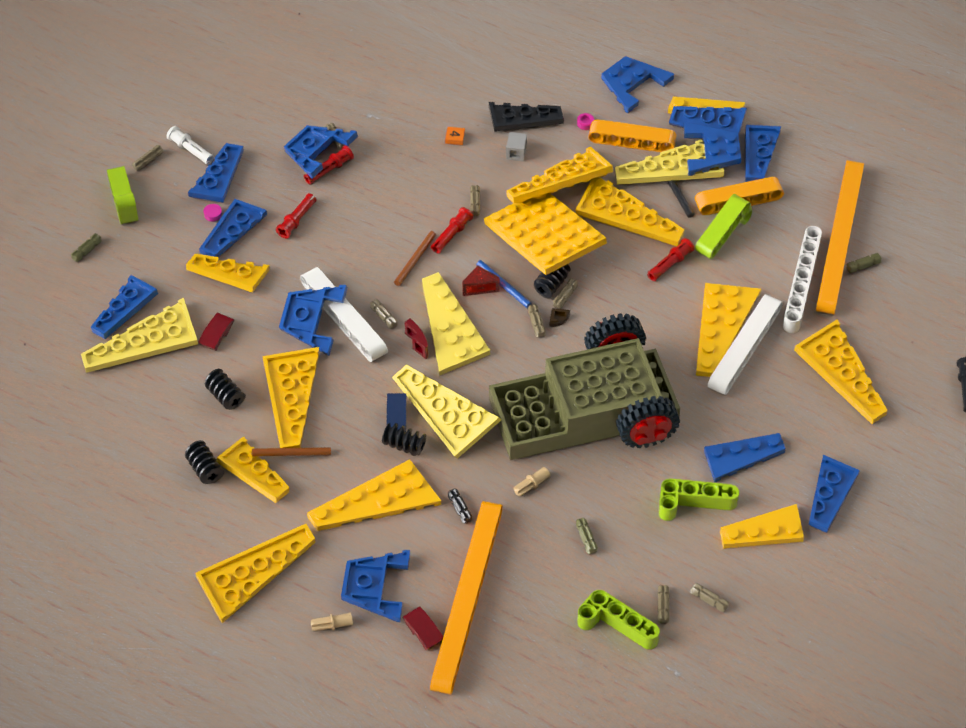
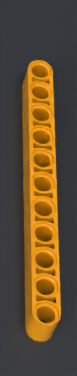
[816,160,864,315]
[430,501,503,695]

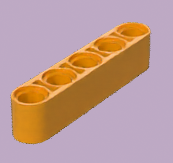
[588,120,677,152]
[695,177,784,215]

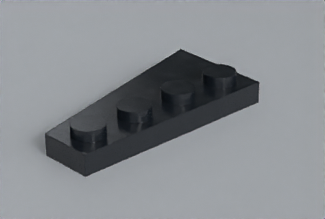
[489,102,564,132]

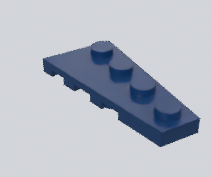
[745,125,781,182]
[188,143,244,203]
[199,199,267,257]
[704,433,786,483]

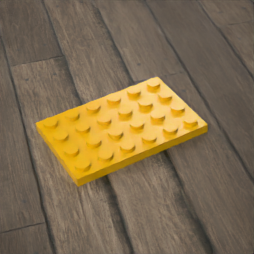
[484,193,607,275]

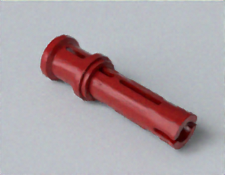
[304,145,354,185]
[276,193,317,239]
[431,207,473,254]
[647,238,695,281]

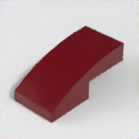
[198,312,235,351]
[404,318,428,359]
[402,606,443,650]

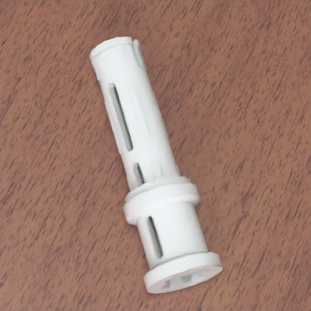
[167,126,214,165]

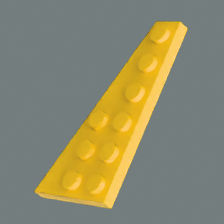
[506,146,613,204]
[696,283,761,377]
[307,459,441,531]
[195,524,316,623]

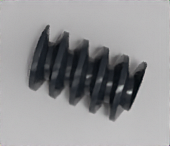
[534,264,571,299]
[204,368,246,410]
[382,423,427,456]
[185,440,224,484]

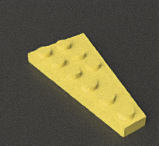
[615,140,724,185]
[422,272,490,376]
[81,298,198,373]
[392,365,501,459]

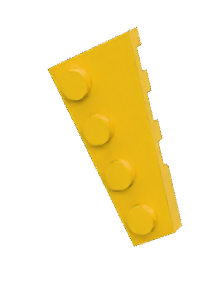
[186,254,270,293]

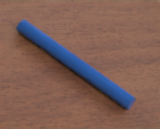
[476,260,532,309]

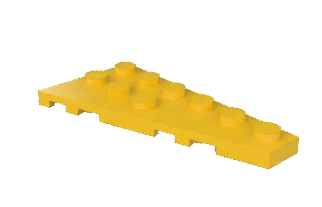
[575,177,685,246]
[794,319,887,424]
[263,347,320,448]

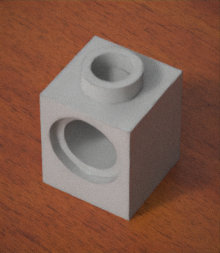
[506,132,527,162]

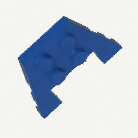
[601,56,674,113]
[683,122,741,176]
[284,125,358,179]
[279,285,348,356]
[341,550,410,622]

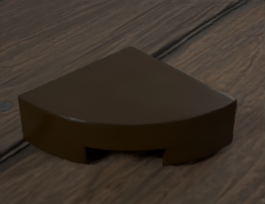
[549,308,570,327]

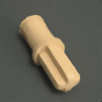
[513,467,551,496]
[311,612,353,631]

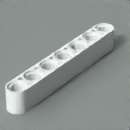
[783,226,822,334]
[300,267,388,362]
[708,294,783,395]

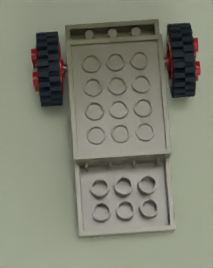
[489,313,680,460]

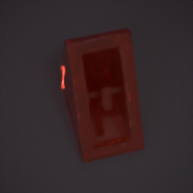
[462,266,500,296]

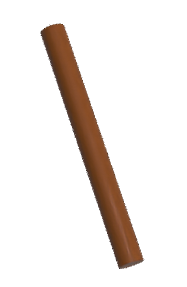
[394,231,436,286]
[252,447,331,456]

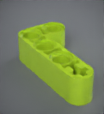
[107,166,139,224]
[695,194,752,259]
[659,478,739,521]
[577,590,660,650]

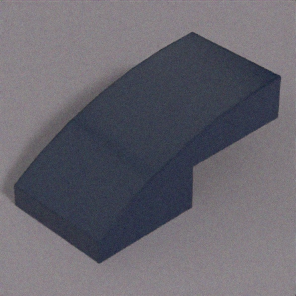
[386,393,407,432]

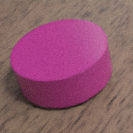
[577,113,595,130]
[203,204,222,222]

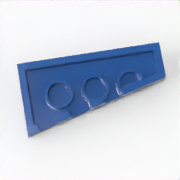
[669,106,747,135]
[91,275,158,339]
[808,455,860,533]

